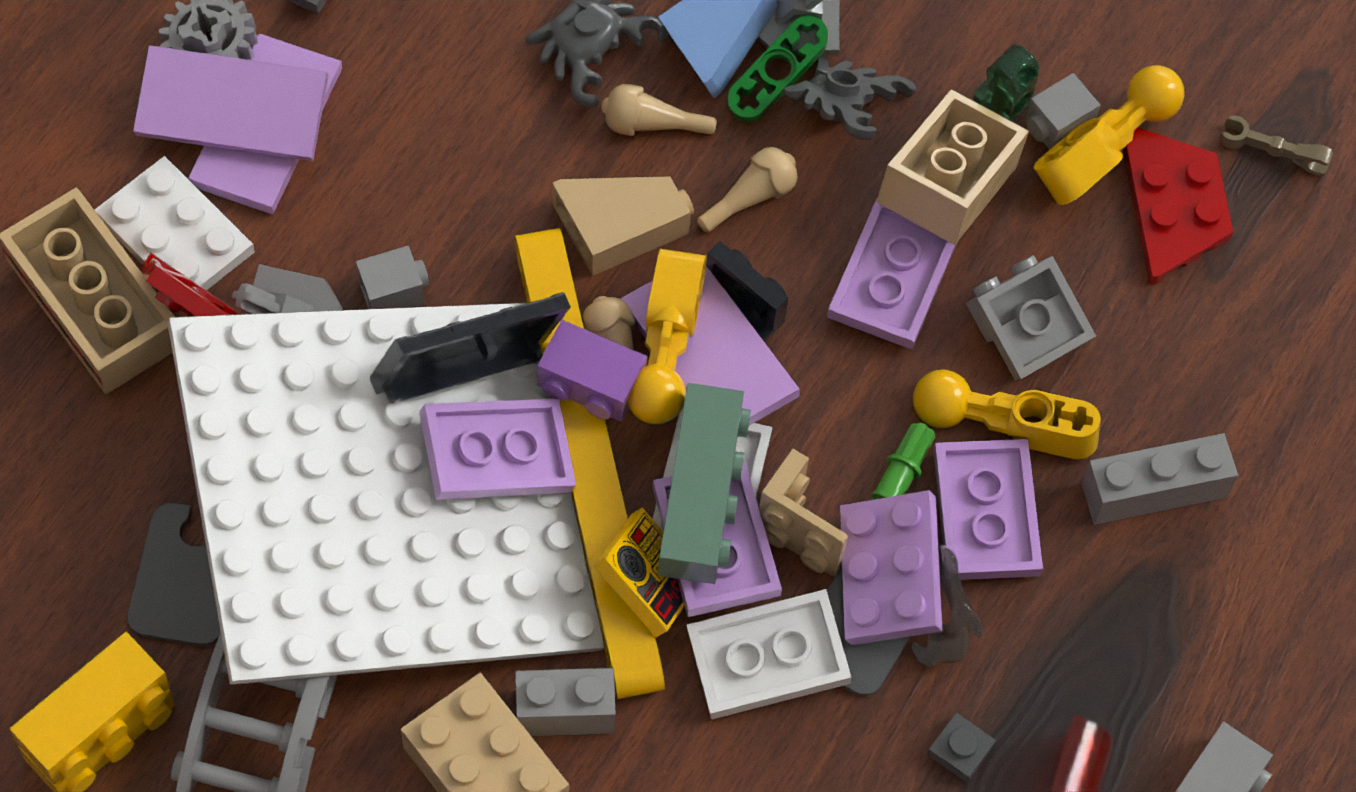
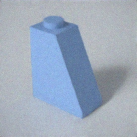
[659,0,778,98]

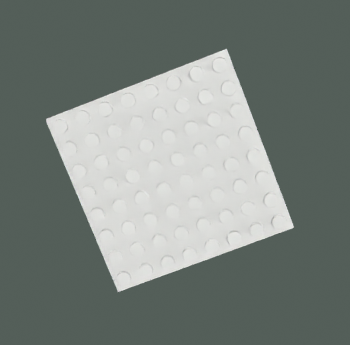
[168,303,605,685]

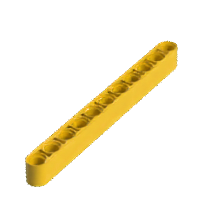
[514,228,665,700]

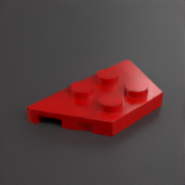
[1123,127,1233,285]
[141,252,241,317]

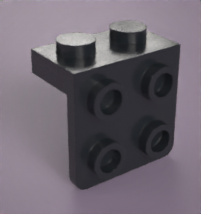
[706,241,788,342]

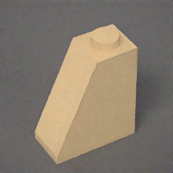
[552,177,694,276]

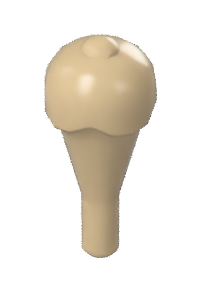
[601,84,717,136]
[697,147,797,232]
[582,296,635,350]

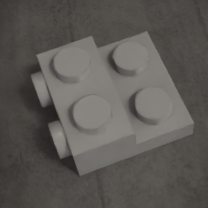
[966,255,1096,381]

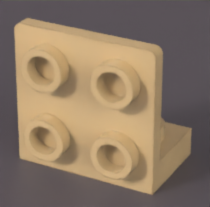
[759,449,848,577]

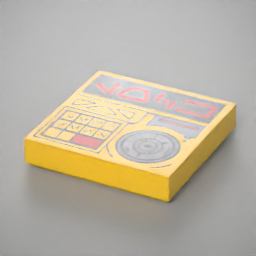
[594,507,685,637]

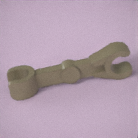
[1220,115,1333,176]

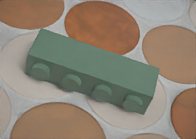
[658,383,751,584]

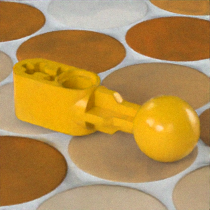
[1034,65,1185,205]
[628,249,707,424]
[913,369,1101,460]

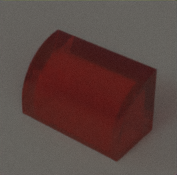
[1048,714,1114,792]

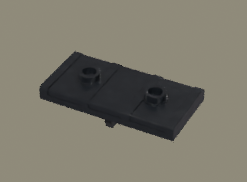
[370,292,571,404]

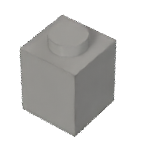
[1025,73,1100,150]
[356,245,430,309]

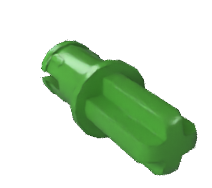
[871,423,935,500]

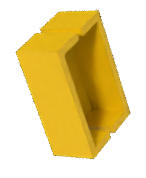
[9,632,176,792]

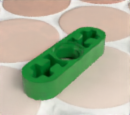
[728,15,828,123]

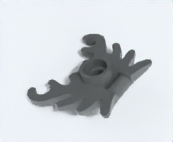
[526,0,667,108]
[784,55,917,140]

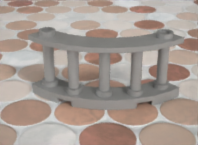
[171,632,337,792]

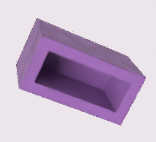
[537,320,647,422]

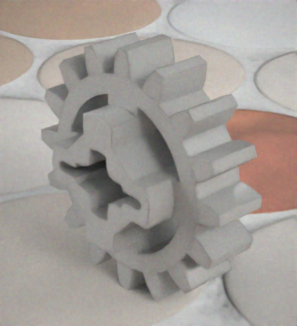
[159,0,258,59]

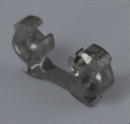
[912,545,983,668]

